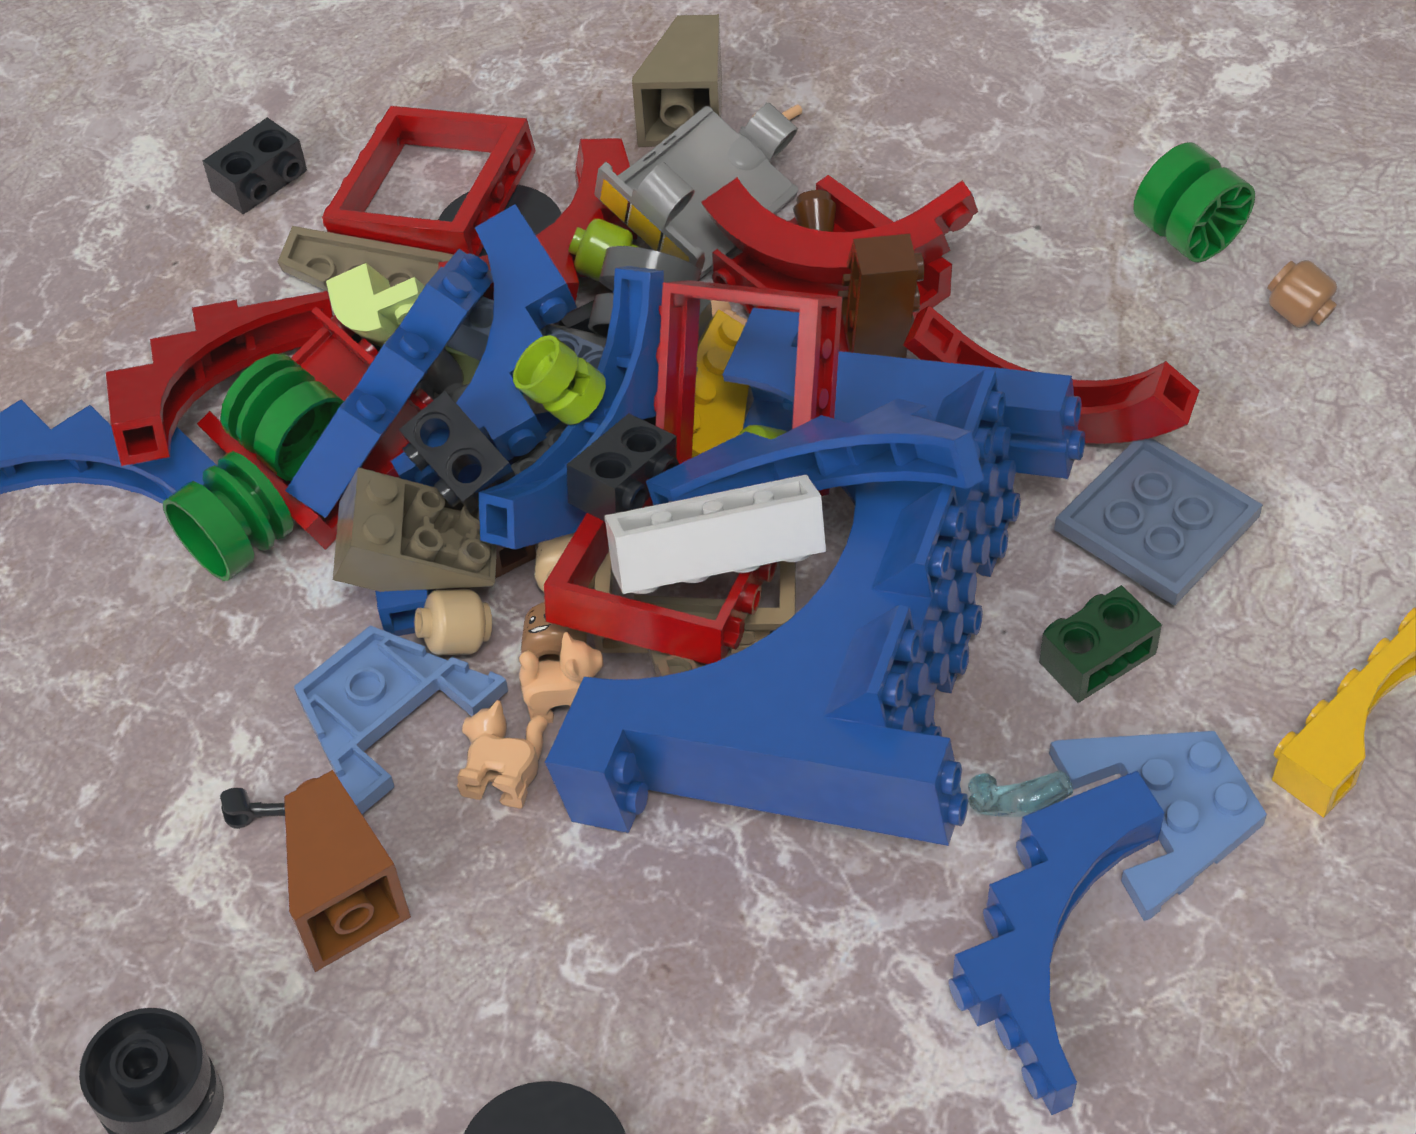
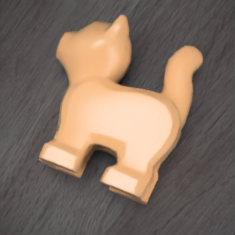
[519,632,604,723]
[457,700,548,809]

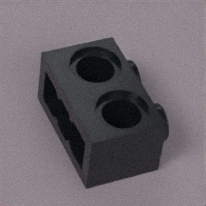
[202,117,307,215]
[399,391,515,514]
[567,413,679,521]

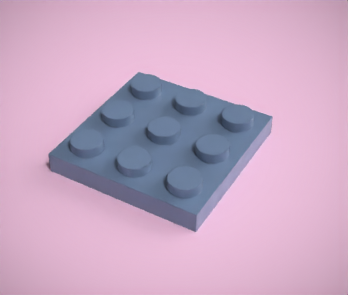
[1054,438,1263,606]

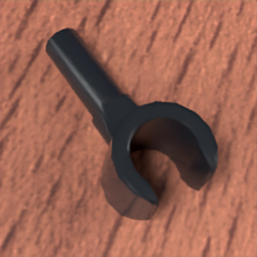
[220,787,285,829]

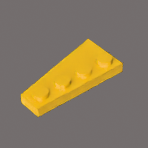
[655,309,749,458]

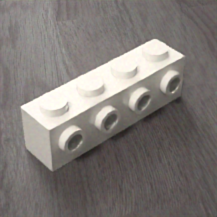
[605,475,826,594]

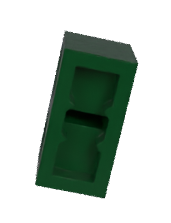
[1039,585,1162,703]

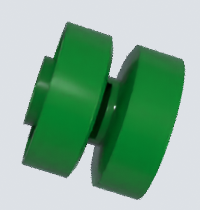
[1133,142,1255,263]

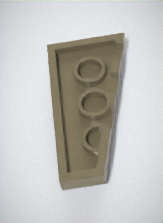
[277,226,453,291]

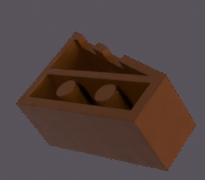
[837,234,924,358]

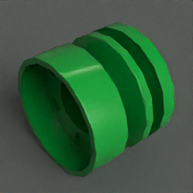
[220,354,344,481]
[163,451,294,581]

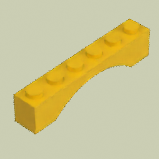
[1272,607,1416,818]

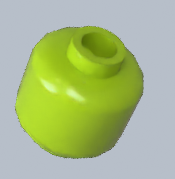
[568,219,638,282]

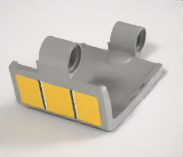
[594,102,798,279]

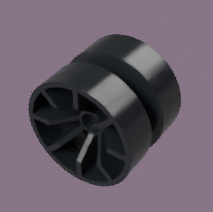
[79,1008,224,1134]

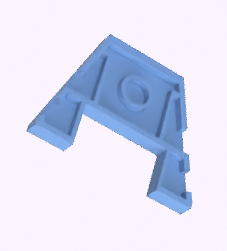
[294,625,508,814]
[1049,731,1267,921]

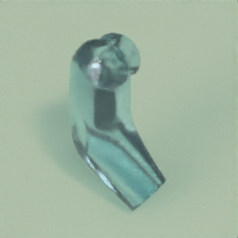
[968,770,1073,817]

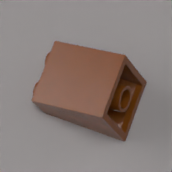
[284,770,411,972]

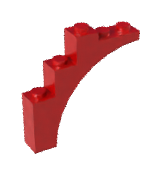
[438,138,638,303]
[106,291,333,466]

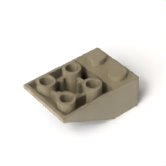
[332,467,497,592]

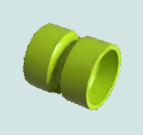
[513,335,606,425]

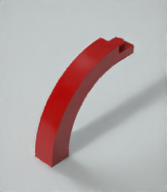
[701,177,979,285]
[903,305,1200,444]

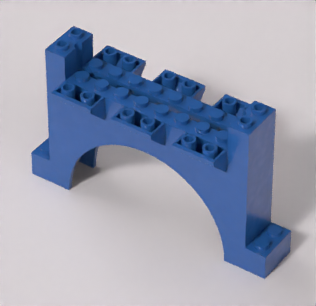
[545,308,1085,846]

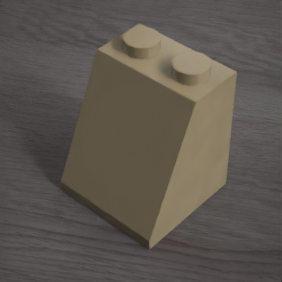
[632,14,722,147]

